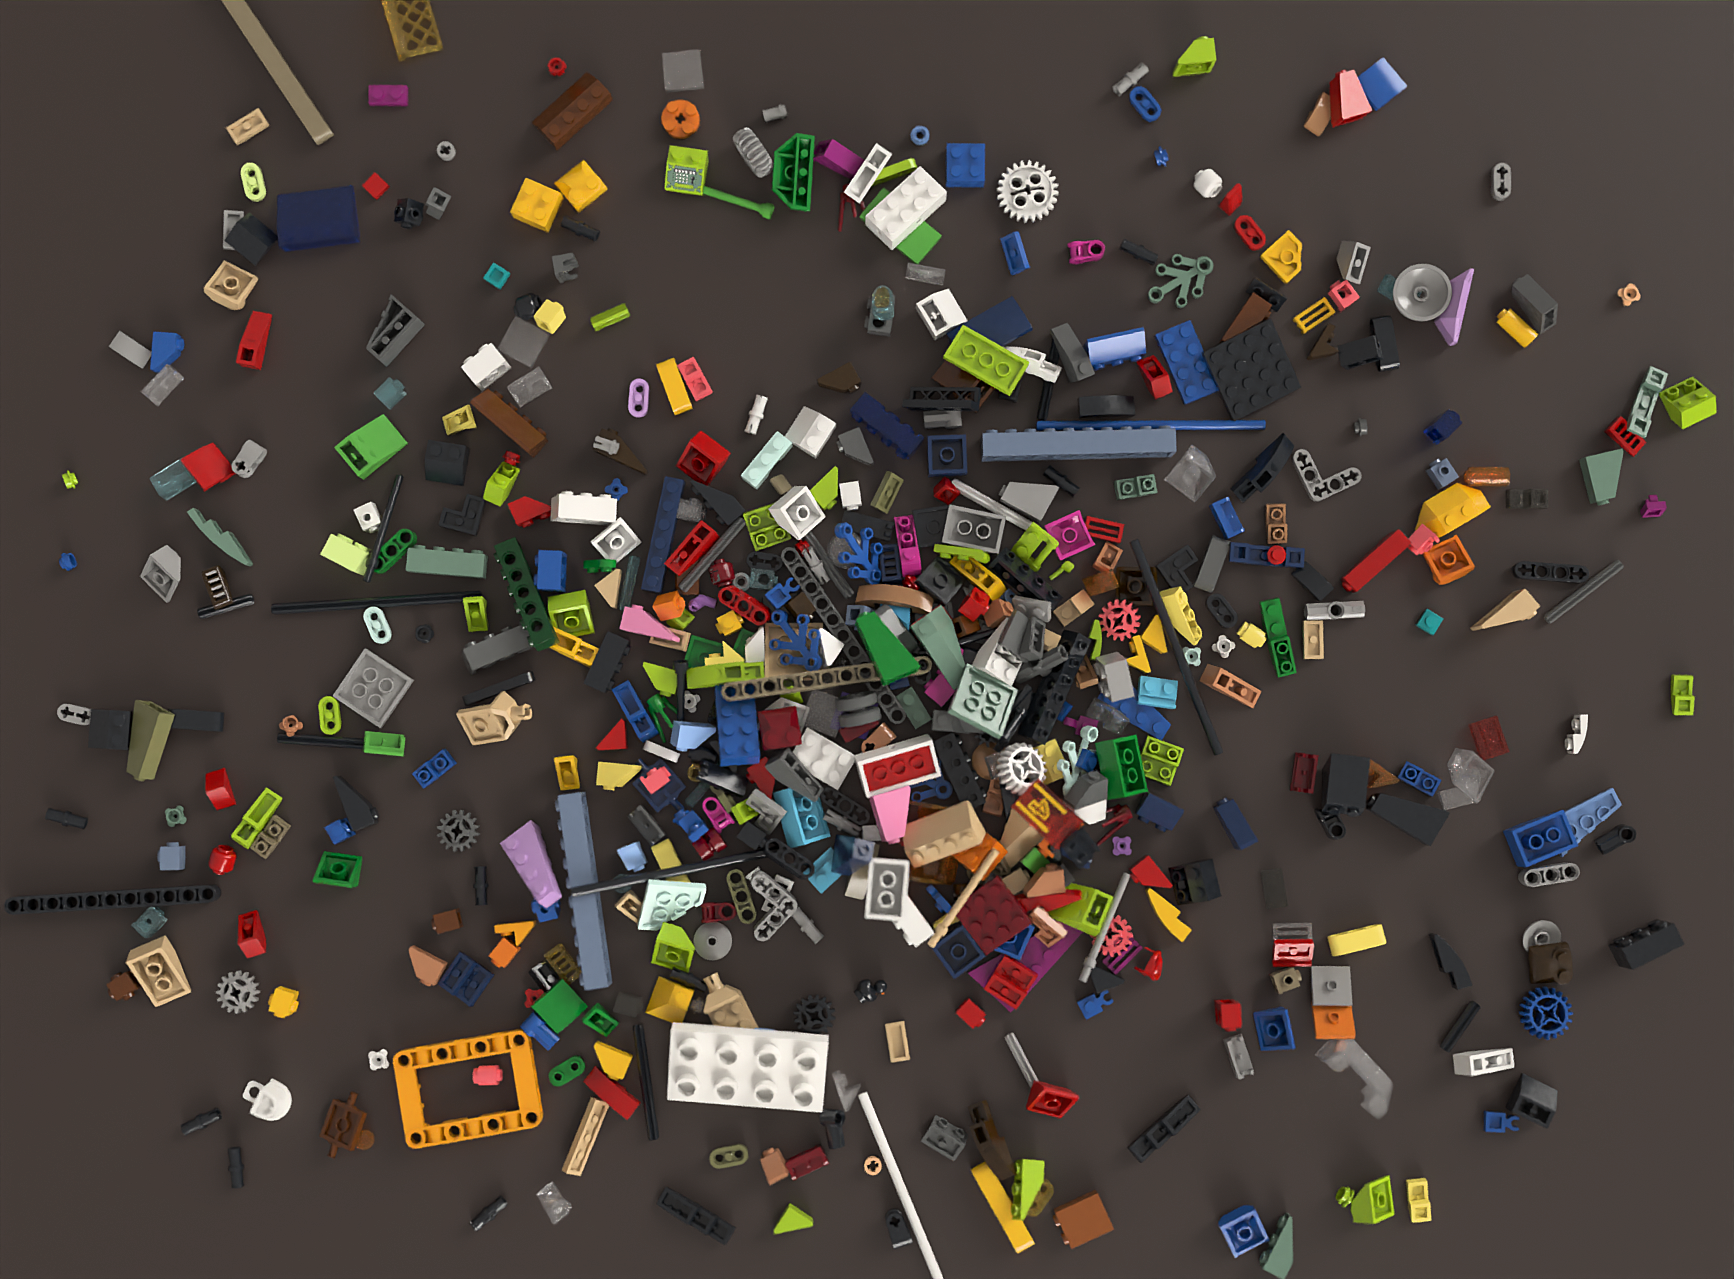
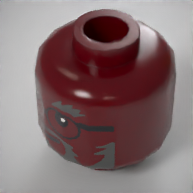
[708,558,735,588]

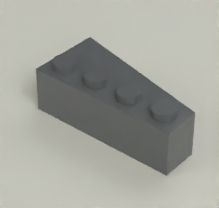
[461,622,540,676]

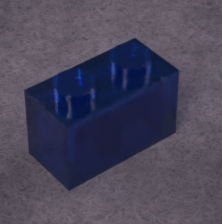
[1423,409,1463,445]

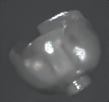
[828,532,861,569]

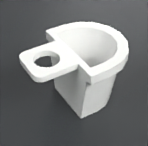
[243,1079,292,1121]

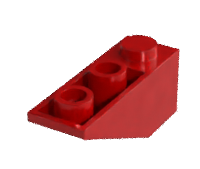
[236,311,272,370]

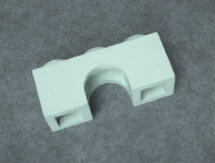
[741,431,793,490]

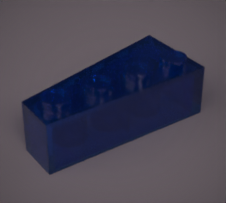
[850,392,924,460]

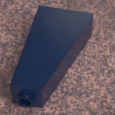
[831,834,874,876]

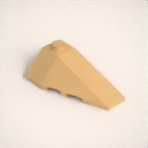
[999,794,1058,868]

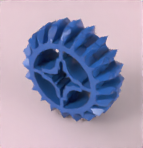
[1518,986,1573,1040]

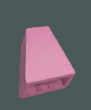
[869,786,911,844]

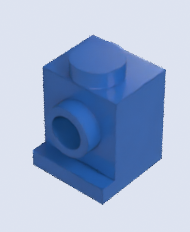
[325,817,356,844]

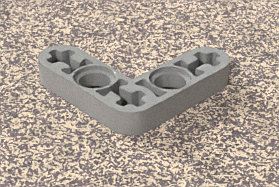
[1292,449,1362,502]
[751,871,797,941]

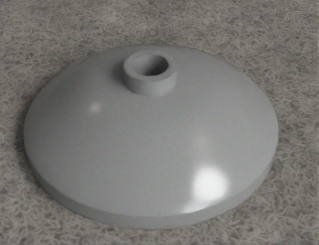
[1393,264,1452,321]

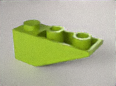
[1011,1159,1044,1220]

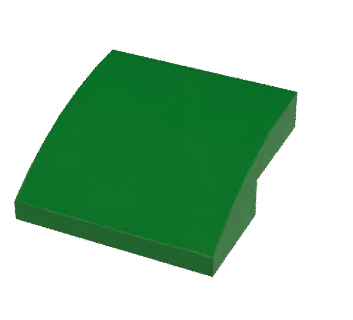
[531,979,588,1034]

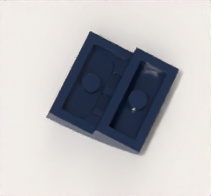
[438,952,494,1007]

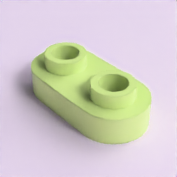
[241,163,266,202]

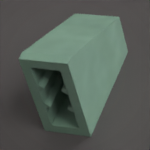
[1579,449,1623,506]

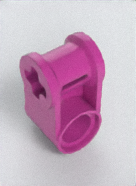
[1067,240,1105,264]
[702,796,735,834]

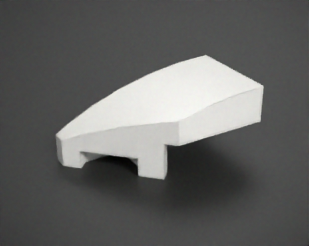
[745,626,765,665]

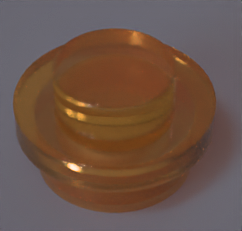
[356,1130,375,1150]

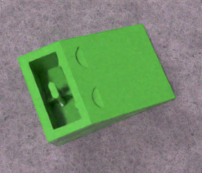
[334,414,408,480]

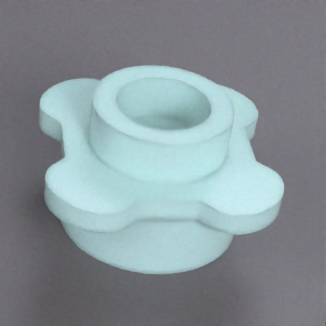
[1182,647,1201,666]

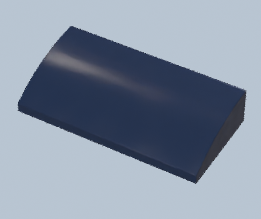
[946,296,1033,347]

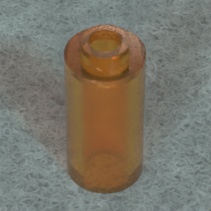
[1464,467,1510,486]

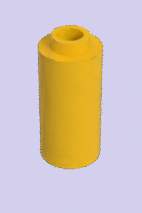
[1496,308,1538,348]

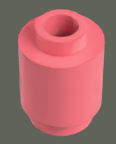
[473,1065,503,1086]

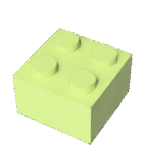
[320,533,371,575]

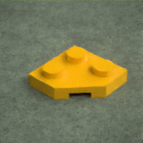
[1260,230,1302,284]

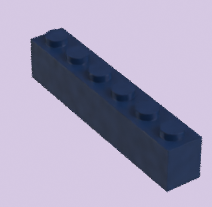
[641,476,686,594]

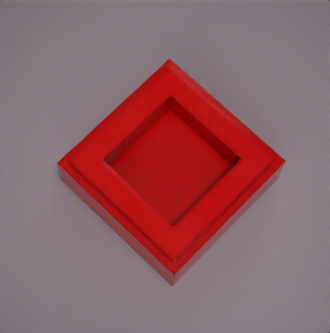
[362,173,390,200]

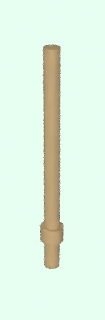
[928,848,999,948]

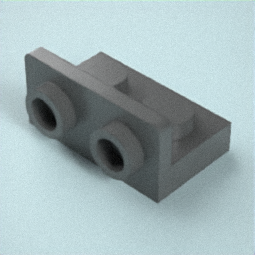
[921,1115,968,1161]

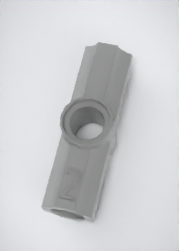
[1304,601,1365,621]

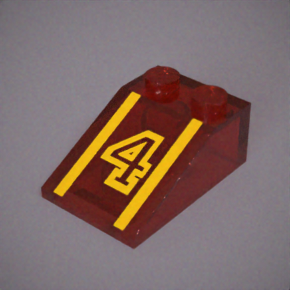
[1011,778,1084,850]

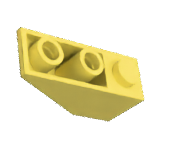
[1160,586,1202,645]

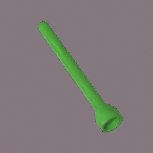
[703,186,774,219]

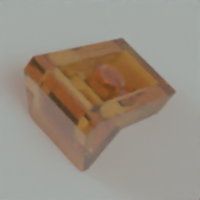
[1367,759,1400,788]

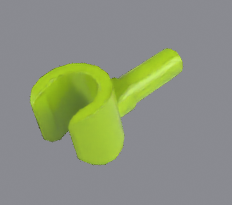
[1049,561,1074,580]

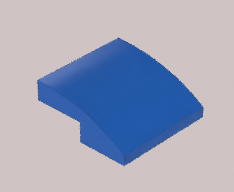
[1358,57,1407,111]

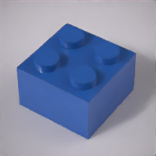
[946,143,985,187]
[534,550,567,593]

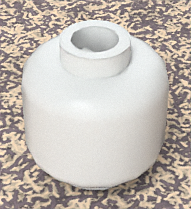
[1194,169,1222,198]

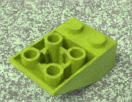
[1047,883,1113,937]

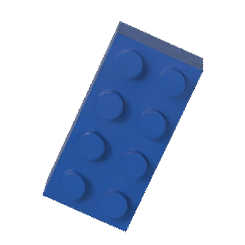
[714,684,760,766]

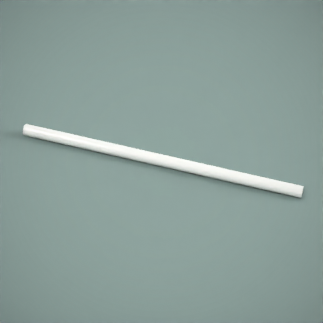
[858,1092,943,1279]

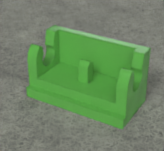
[362,731,405,756]

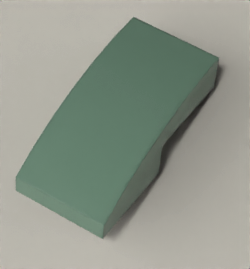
[1114,474,1157,500]

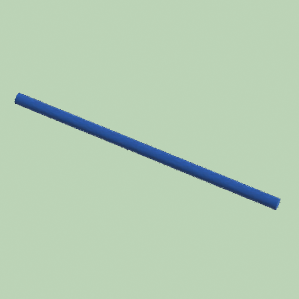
[1036,420,1266,430]

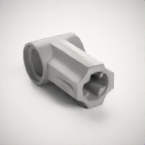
[924,411,962,429]

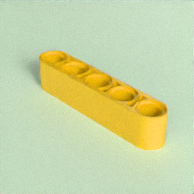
[971,1161,1035,1253]

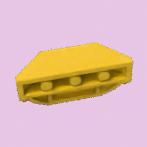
[1415,483,1490,538]

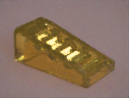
[543,943,582,985]

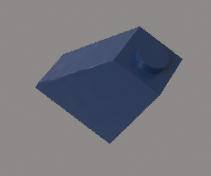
[1213,797,1258,850]

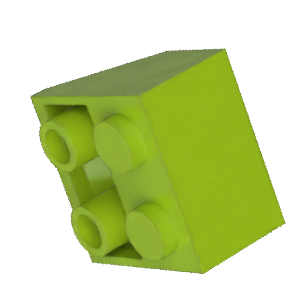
[1659,377,1716,429]

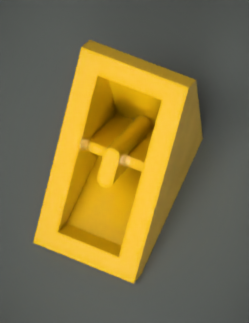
[1140,615,1167,654]

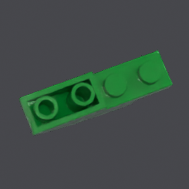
[1259,597,1297,678]

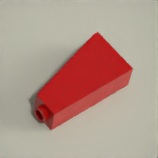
[1340,529,1412,593]

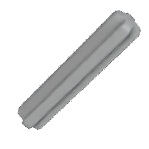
[1005,1032,1038,1087]

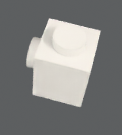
[354,502,382,533]

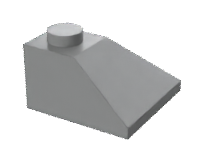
[140,545,181,603]

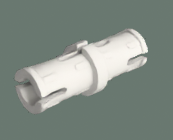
[745,395,768,435]

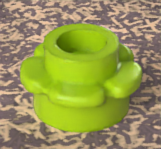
[62,471,78,489]

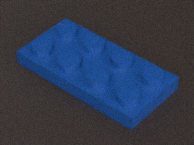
[1155,320,1218,405]

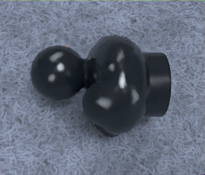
[854,979,887,1004]

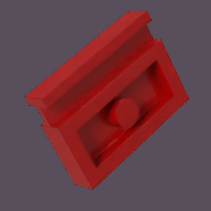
[1272,939,1314,967]

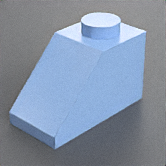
[670,721,716,751]
[617,841,648,872]

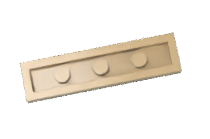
[562,1097,609,1176]

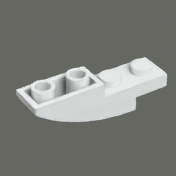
[1003,346,1062,383]

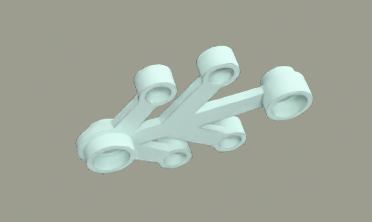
[1057,725,1098,796]

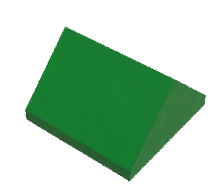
[313,851,362,888]

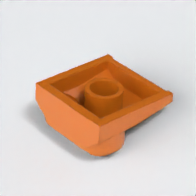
[1423,535,1475,585]

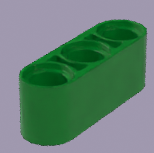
[374,529,417,574]

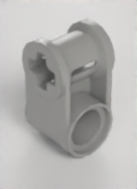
[232,440,267,478]

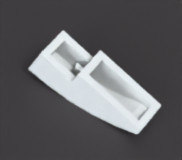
[844,143,892,203]

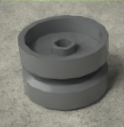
[835,691,881,727]

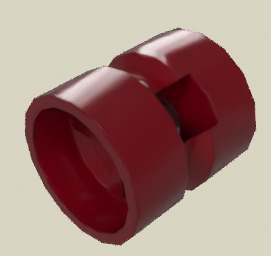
[691,826,728,861]

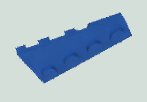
[1095,686,1171,741]

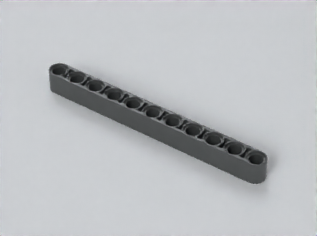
[781,547,906,724]

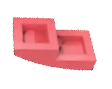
[677,356,713,402]

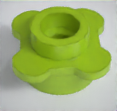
[1336,1187,1355,1207]

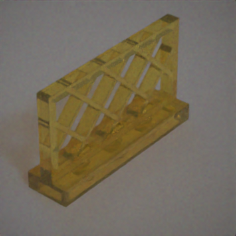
[381,0,443,61]

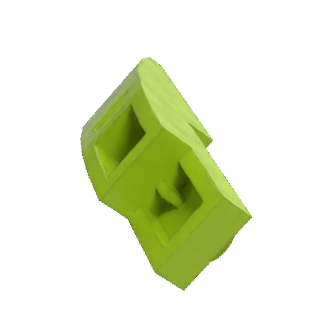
[686,662,765,689]

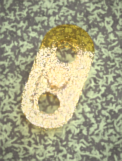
[1027,1179,1054,1217]

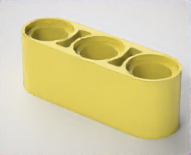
[651,838,691,883]
[1327,924,1386,956]

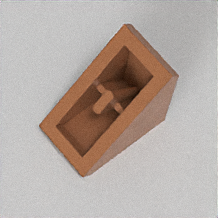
[1091,541,1123,576]

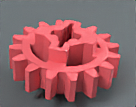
[1099,599,1141,641]
[1090,915,1133,957]

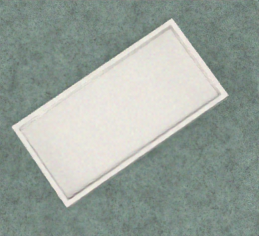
[667,1022,829,1112]

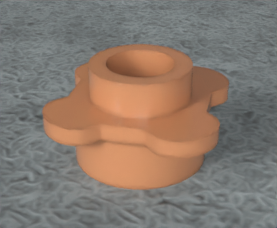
[279,715,303,736]

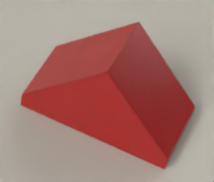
[596,719,628,750]
[205,768,236,810]

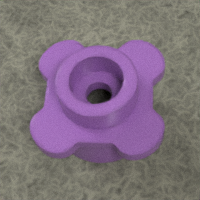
[1112,836,1132,856]

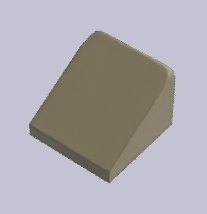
[770,474,792,497]

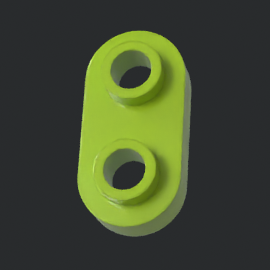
[319,696,341,735]

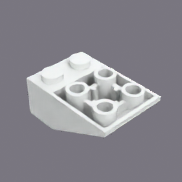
[972,617,1022,686]

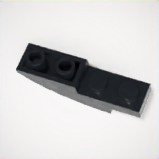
[1230,433,1294,503]

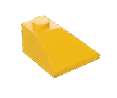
[645,976,695,1023]

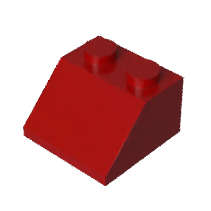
[676,431,731,486]

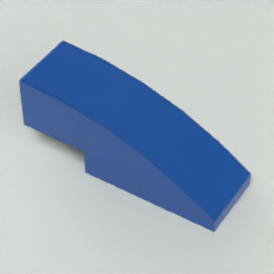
[612,680,659,743]

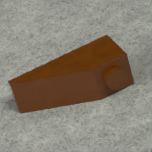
[1219,293,1272,343]

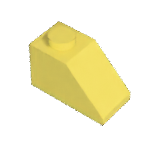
[596,762,642,790]

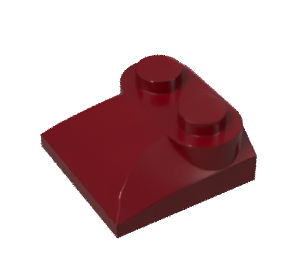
[758,706,802,750]

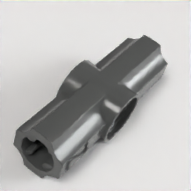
[1015,645,1068,684]

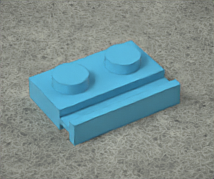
[1137,676,1178,709]
[803,847,842,894]

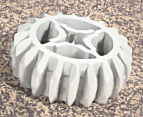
[996,743,1047,795]

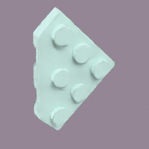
[637,880,706,931]

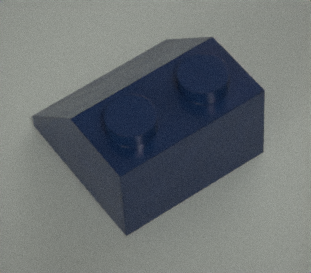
[1134,793,1185,832]

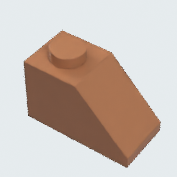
[1023,863,1065,898]
[409,945,448,986]
[760,1147,788,1185]

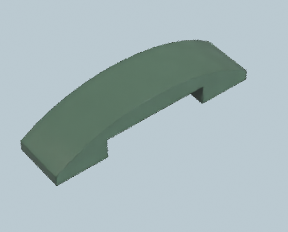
[1627,366,1668,438]

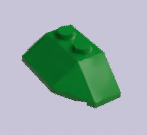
[772,133,815,212]

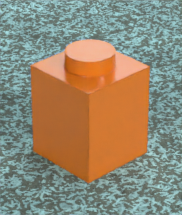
[652,591,686,622]
[489,936,521,968]

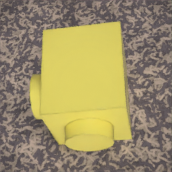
[534,299,566,334]

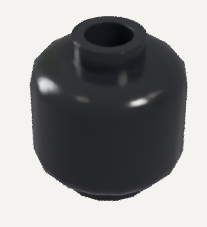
[514,293,543,321]

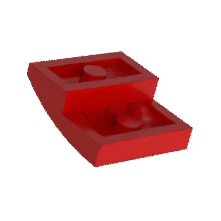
[180,443,236,492]
[984,954,1038,1010]

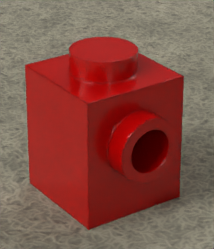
[958,587,991,622]

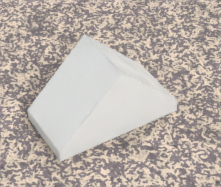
[813,628,844,670]

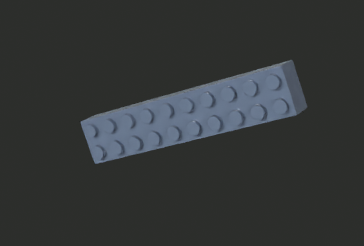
[980,426,1177,462]
[555,792,613,990]

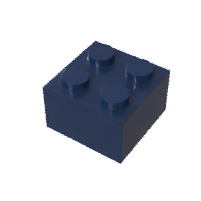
[927,434,967,477]
[931,923,985,979]

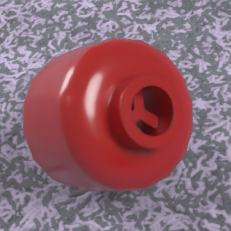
[208,845,237,875]

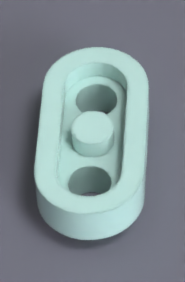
[363,607,392,644]

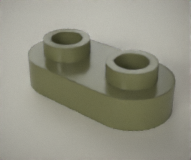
[709,1144,748,1169]

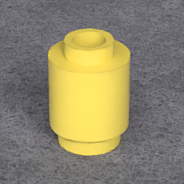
[1237,621,1267,648]

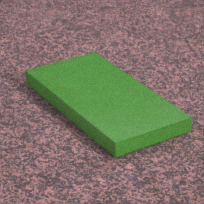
[859,188,942,266]

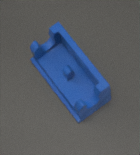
[1209,497,1245,540]

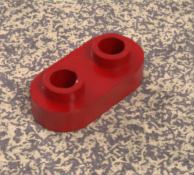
[1234,215,1266,251]

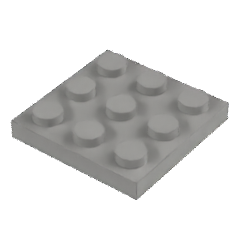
[333,648,414,728]

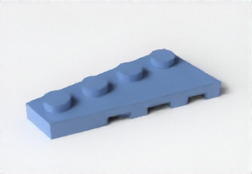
[1559,788,1622,857]

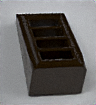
[201,565,234,610]

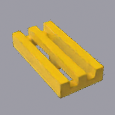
[1293,297,1335,335]

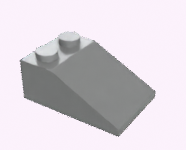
[942,505,1006,556]

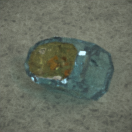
[872,285,894,320]

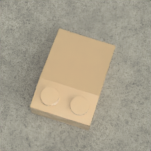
[1470,589,1540,631]
[126,935,191,1007]

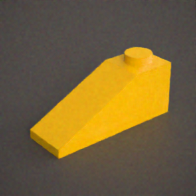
[949,556,1007,601]

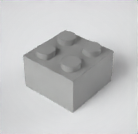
[1094,652,1134,702]

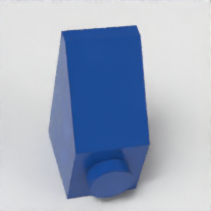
[150,332,184,373]

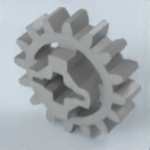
[216,971,260,1014]

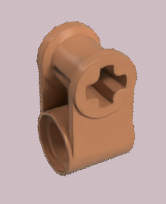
[861,722,897,753]

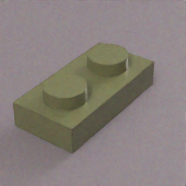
[870,471,904,514]

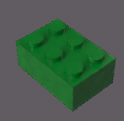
[1095,735,1148,800]

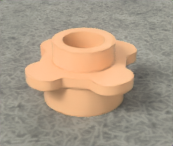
[1617,283,1640,306]

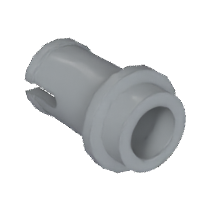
[763,104,787,122]
[593,436,619,455]

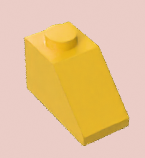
[594,1041,633,1081]

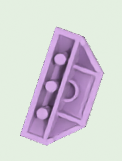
[1434,268,1474,346]

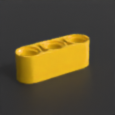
[656,358,693,415]

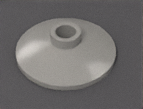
[1522,920,1561,952]
[693,922,732,960]

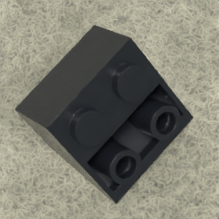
[1169,859,1221,905]
[1505,1073,1558,1129]

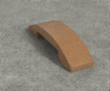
[855,584,934,615]

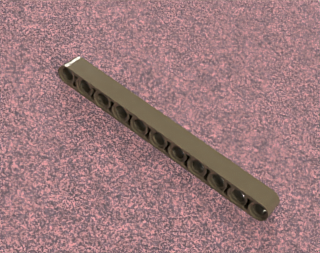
[222,0,334,146]
[721,656,932,702]

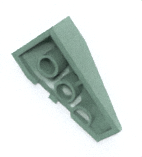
[910,605,965,690]

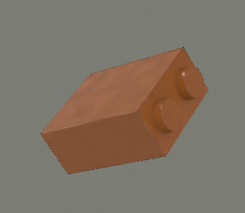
[1052,1189,1114,1249]

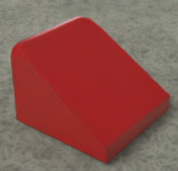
[934,477,960,505]

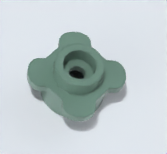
[165,805,187,827]

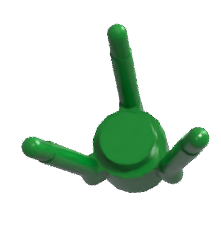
[646,693,677,743]

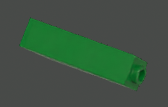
[855,611,920,686]

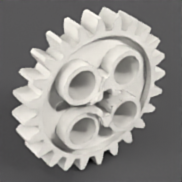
[997,160,1059,223]

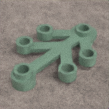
[1148,254,1213,308]

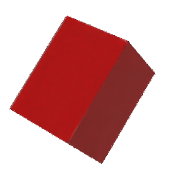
[1026,1080,1079,1119]

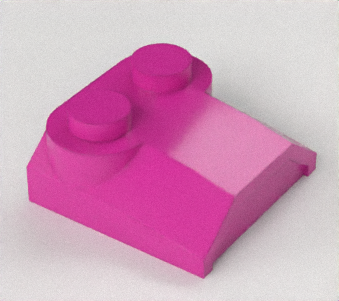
[1044,510,1095,561]

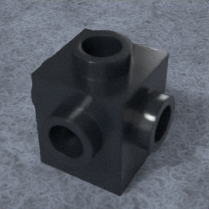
[394,198,424,229]

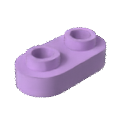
[628,379,649,418]

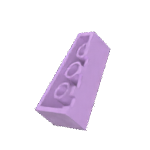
[500,820,562,908]

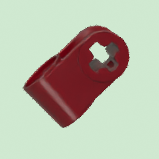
[700,902,737,923]

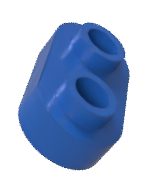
[1129,86,1161,122]

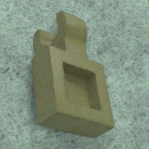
[710,785,736,814]

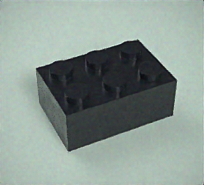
[1608,919,1685,970]

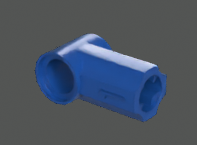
[520,1011,560,1051]

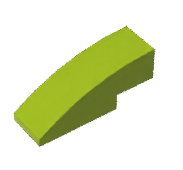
[231,787,283,849]

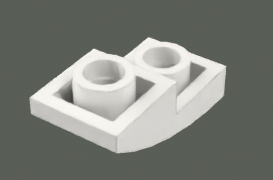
[1565,715,1588,754]

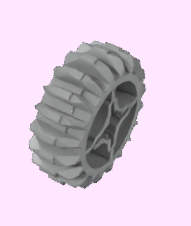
[733,127,773,178]

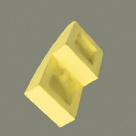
[1406,1178,1431,1223]

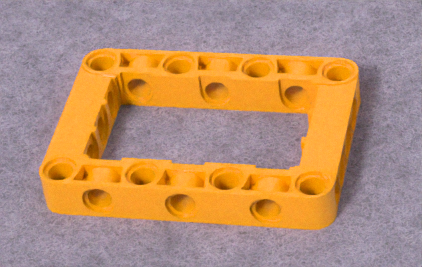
[393,1029,543,1149]

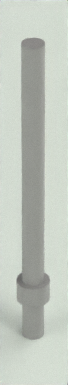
[1079,872,1131,982]

